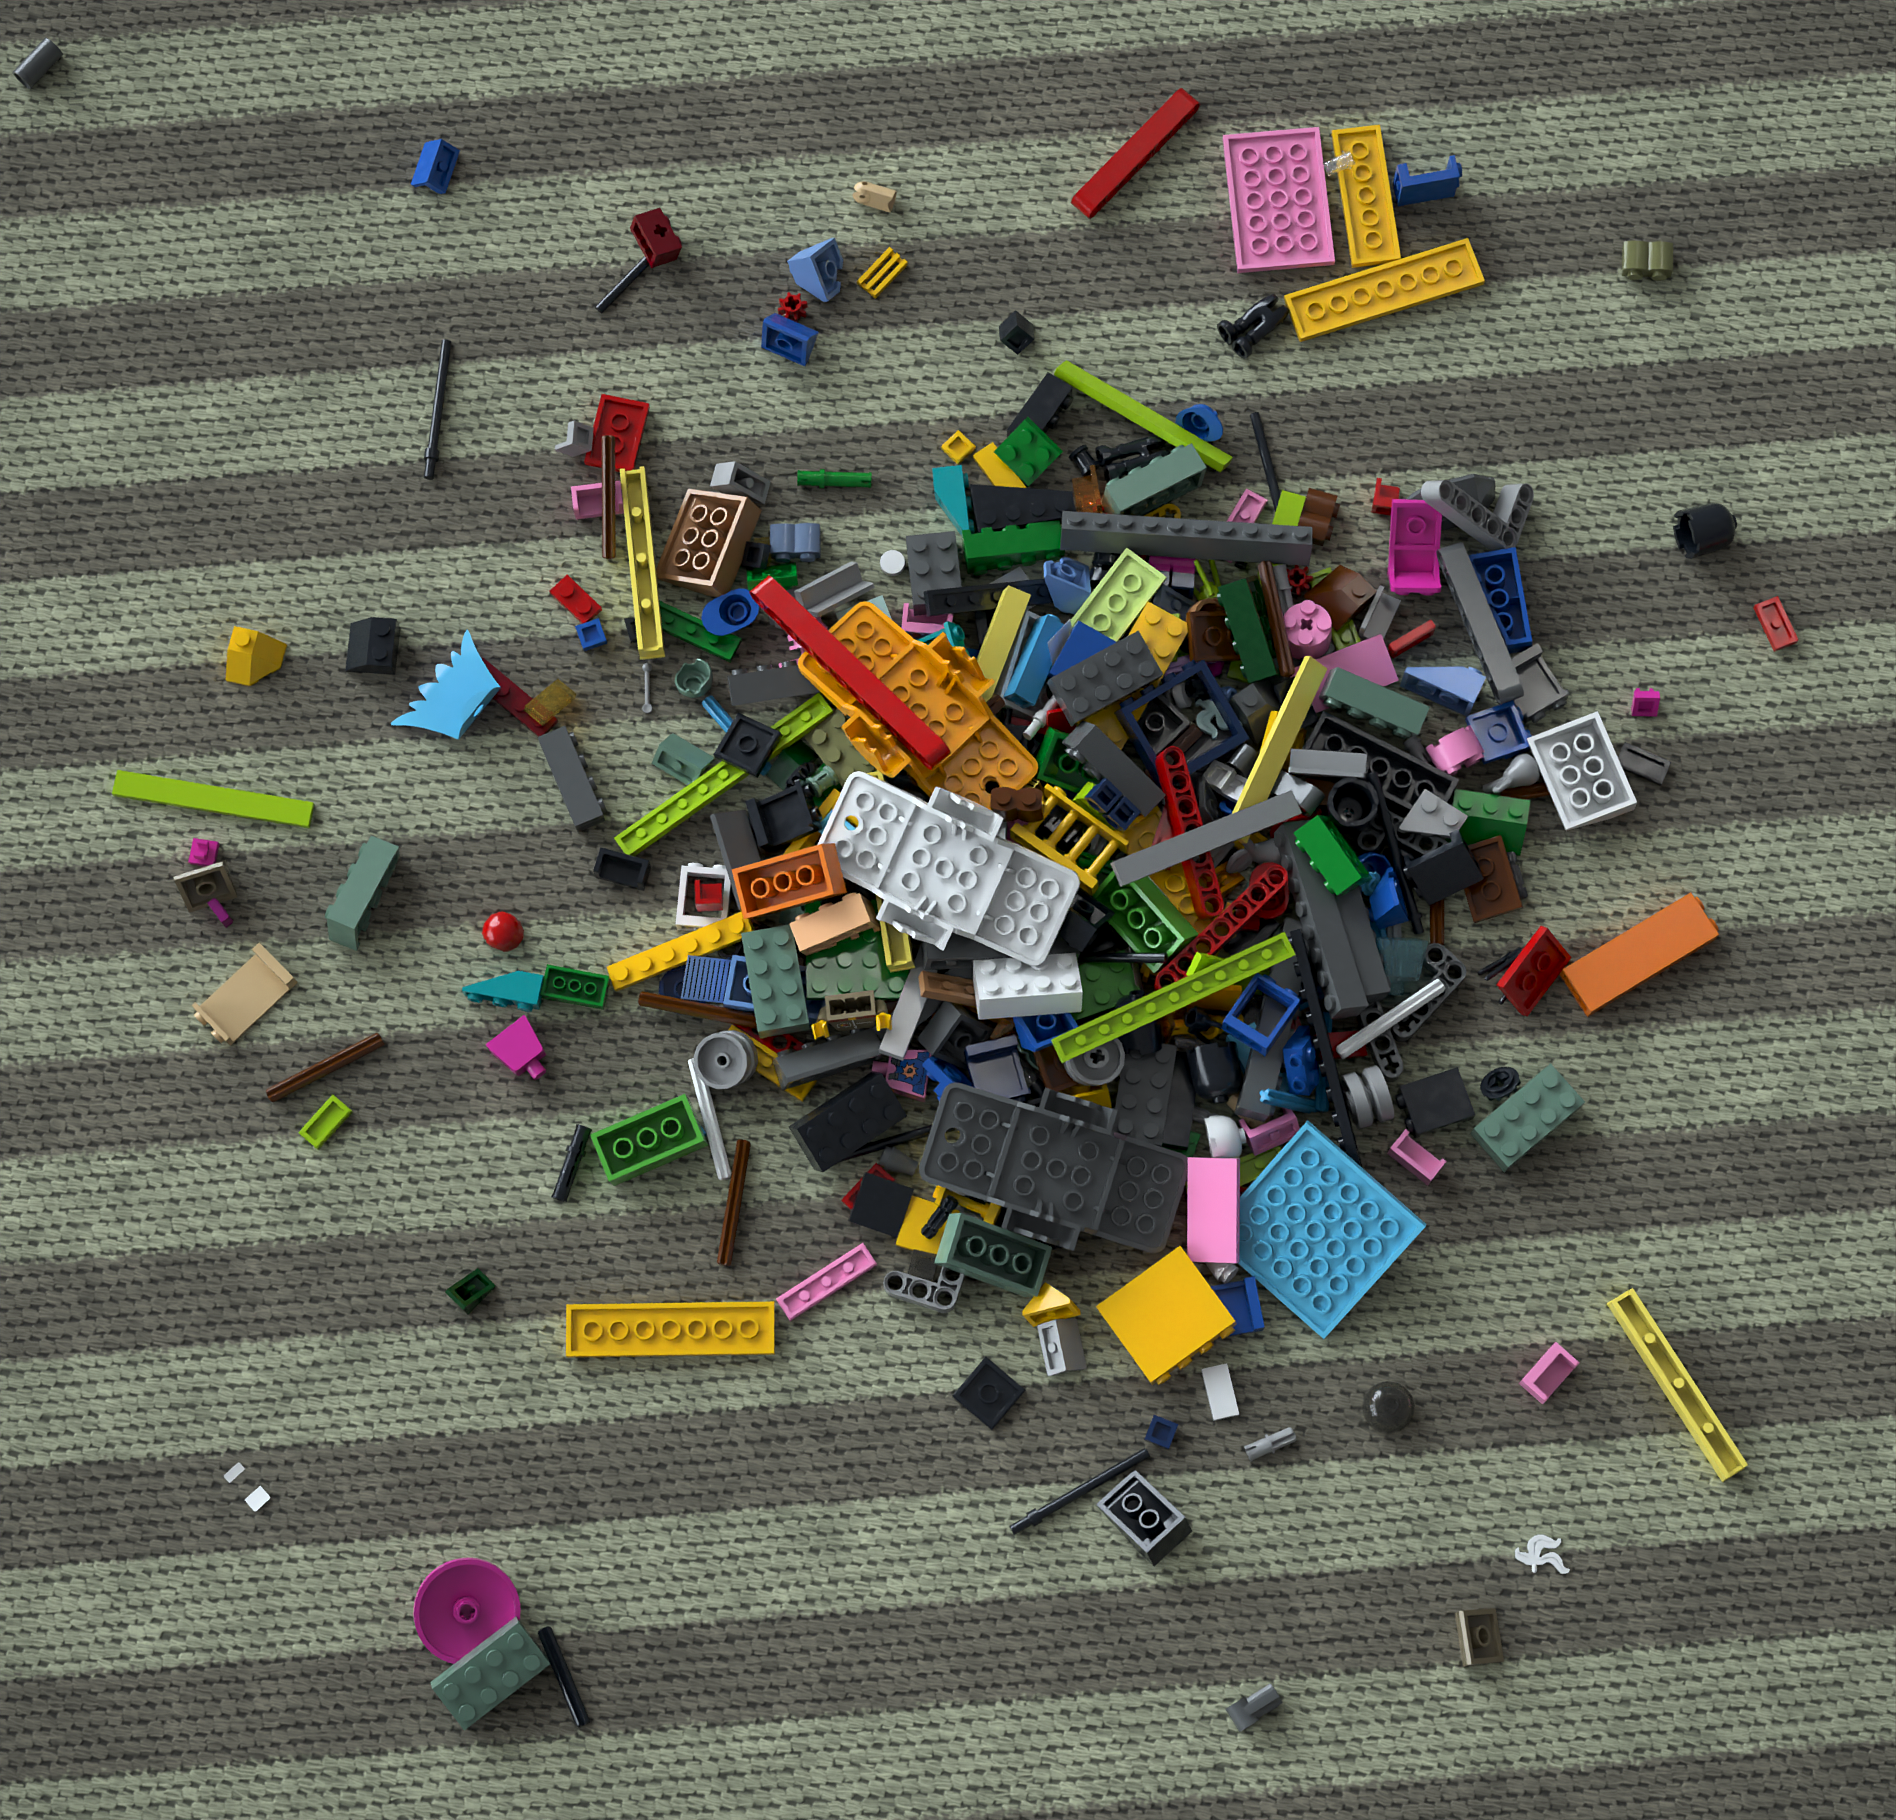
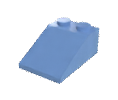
[1400,666,1486,716]

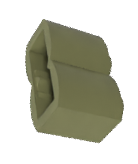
[1622,241,1673,281]

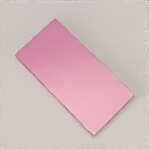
[1290,634,1399,713]
[1187,1157,1240,1263]

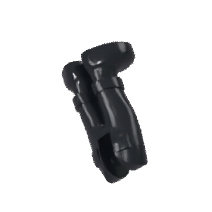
[1217,293,1290,359]
[1095,436,1170,483]

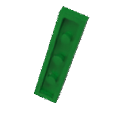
[659,600,742,663]

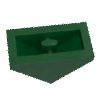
[766,740,819,791]
[445,1268,496,1315]

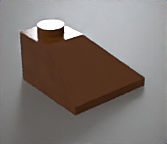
[1303,565,1377,632]

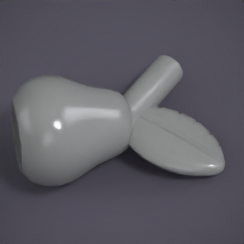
[1483,754,1540,794]
[1226,838,1281,874]

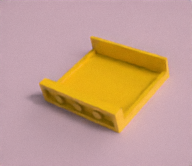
[1096,1246,1237,1385]

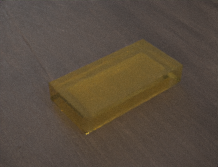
[524,679,576,726]

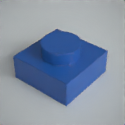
[575,618,607,651]

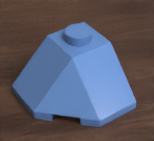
[787,238,843,302]
[1043,557,1091,615]

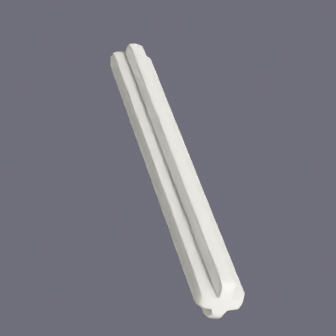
[1336,979,1445,1059]
[688,1058,731,1180]

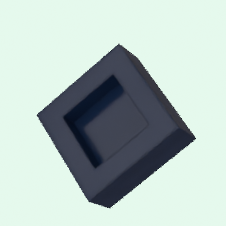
[1144,1415,1178,1450]

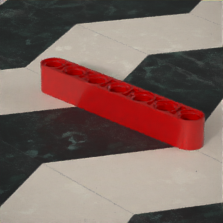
[1071,88,1200,219]
[1155,746,1224,921]
[1154,865,1288,991]

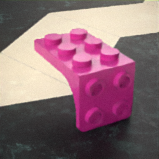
[1387,499,1442,596]

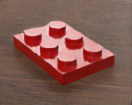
[584,394,650,472]
[1496,926,1572,1017]

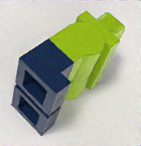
[1072,778,1141,831]

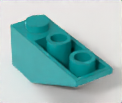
[932,465,974,536]
[462,971,544,1012]

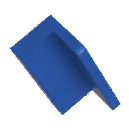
[411,139,460,194]

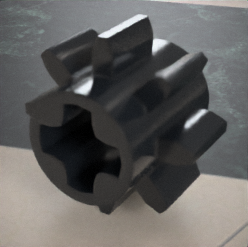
[1185,673,1211,703]

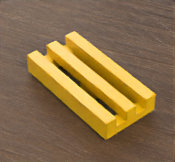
[857,247,908,299]

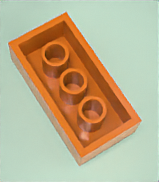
[732,843,847,919]

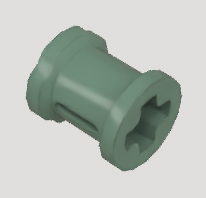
[806,765,839,798]

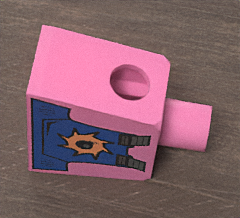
[872,1050,932,1102]

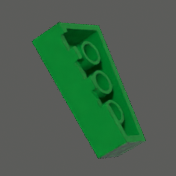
[962,520,1065,576]

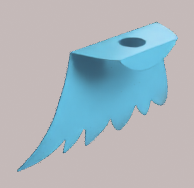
[391,630,501,740]

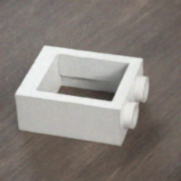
[676,863,732,931]

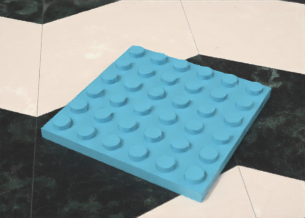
[1238,1120,1427,1339]

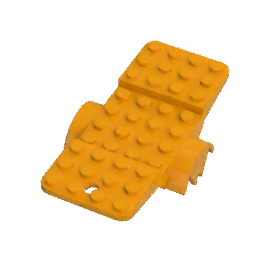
[798,601,1038,810]

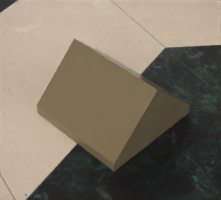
[173,860,238,913]
[1455,1608,1504,1667]

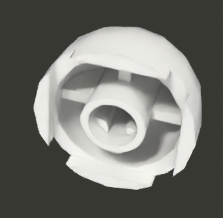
[1204,1115,1246,1158]

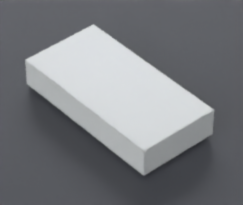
[1201,1363,1239,1421]

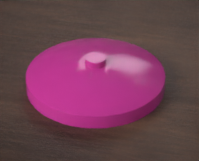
[413,1558,521,1664]

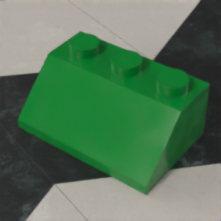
[1445,789,1530,856]
[1294,815,1372,896]

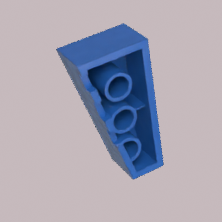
[1468,547,1532,654]

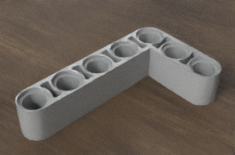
[1421,480,1534,550]
[883,1195,988,1313]

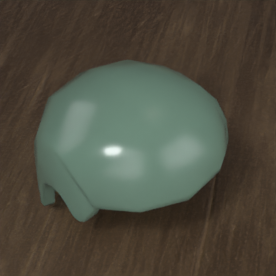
[675,658,713,698]

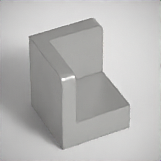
[555,420,594,457]

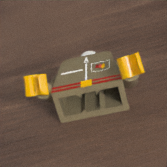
[811,990,892,1039]

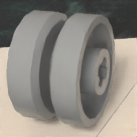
[694,1030,758,1089]
[1064,1038,1125,1087]
[1341,1065,1394,1130]

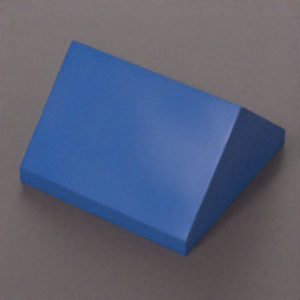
[761,313,819,366]
[1013,1013,1079,1052]

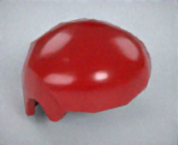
[482,912,524,952]

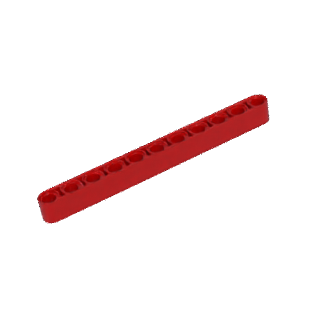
[749,576,951,770]

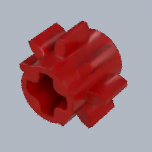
[778,292,808,323]
[1286,565,1314,596]

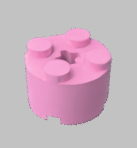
[1283,600,1332,659]
[1425,725,1484,776]

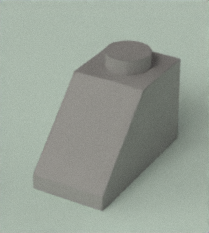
[710,461,771,504]

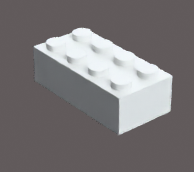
[973,953,1083,1020]

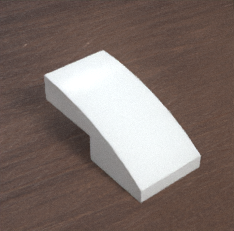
[1204,760,1247,803]

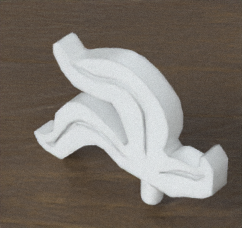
[1515,1535,1570,1574]

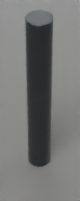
[595,256,649,314]

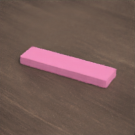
[776,1243,877,1321]

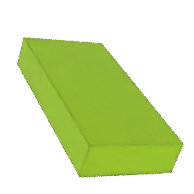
[298,1095,353,1150]

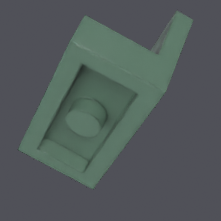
[651,733,714,785]

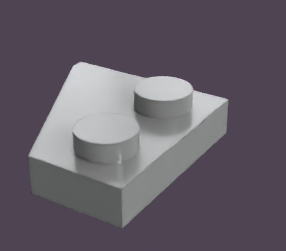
[1398,789,1468,839]

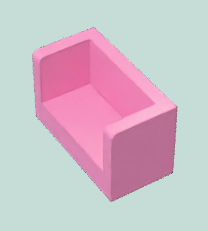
[571,481,624,519]
[901,603,954,640]
[1238,1108,1300,1156]
[1387,1129,1447,1186]
[1519,1342,1579,1404]

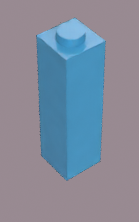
[1003,614,1065,709]

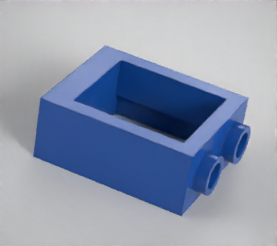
[1222,973,1300,1056]

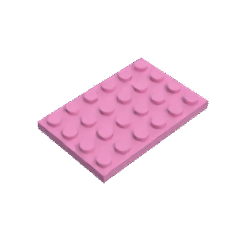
[1222,127,1335,273]

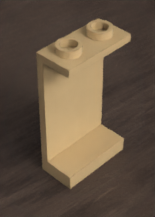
[192,943,298,1046]

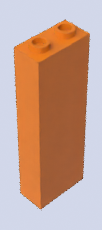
[1559,892,1719,1017]

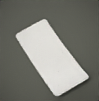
[224,1463,270,1511]

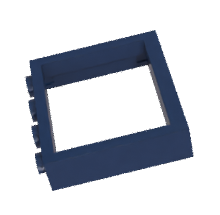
[1114,659,1249,790]

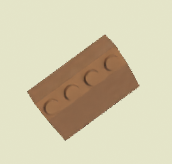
[656,489,762,597]

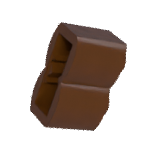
[1298,488,1340,546]
[990,787,1045,822]

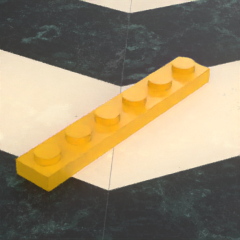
[607,911,754,991]

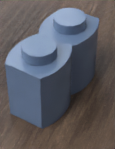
[770,523,821,563]

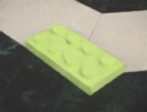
[1070,548,1167,642]

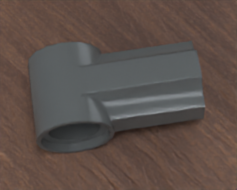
[1226,1683,1283,1732]

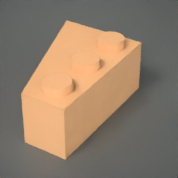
[789,892,881,956]

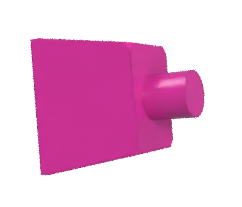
[485,1015,546,1080]

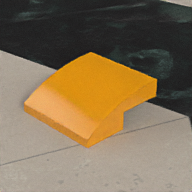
[1187,985,1242,1012]

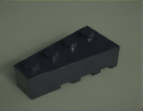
[970,484,1076,533]

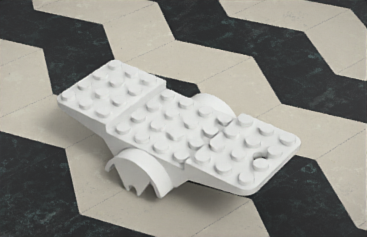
[818,771,1080,966]

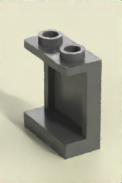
[1511,643,1570,724]

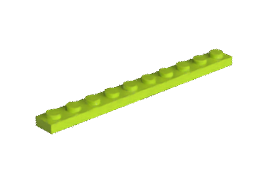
[614,693,833,856]
[1051,932,1295,1063]

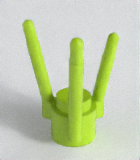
[1193,559,1221,601]

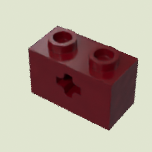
[630,208,682,268]

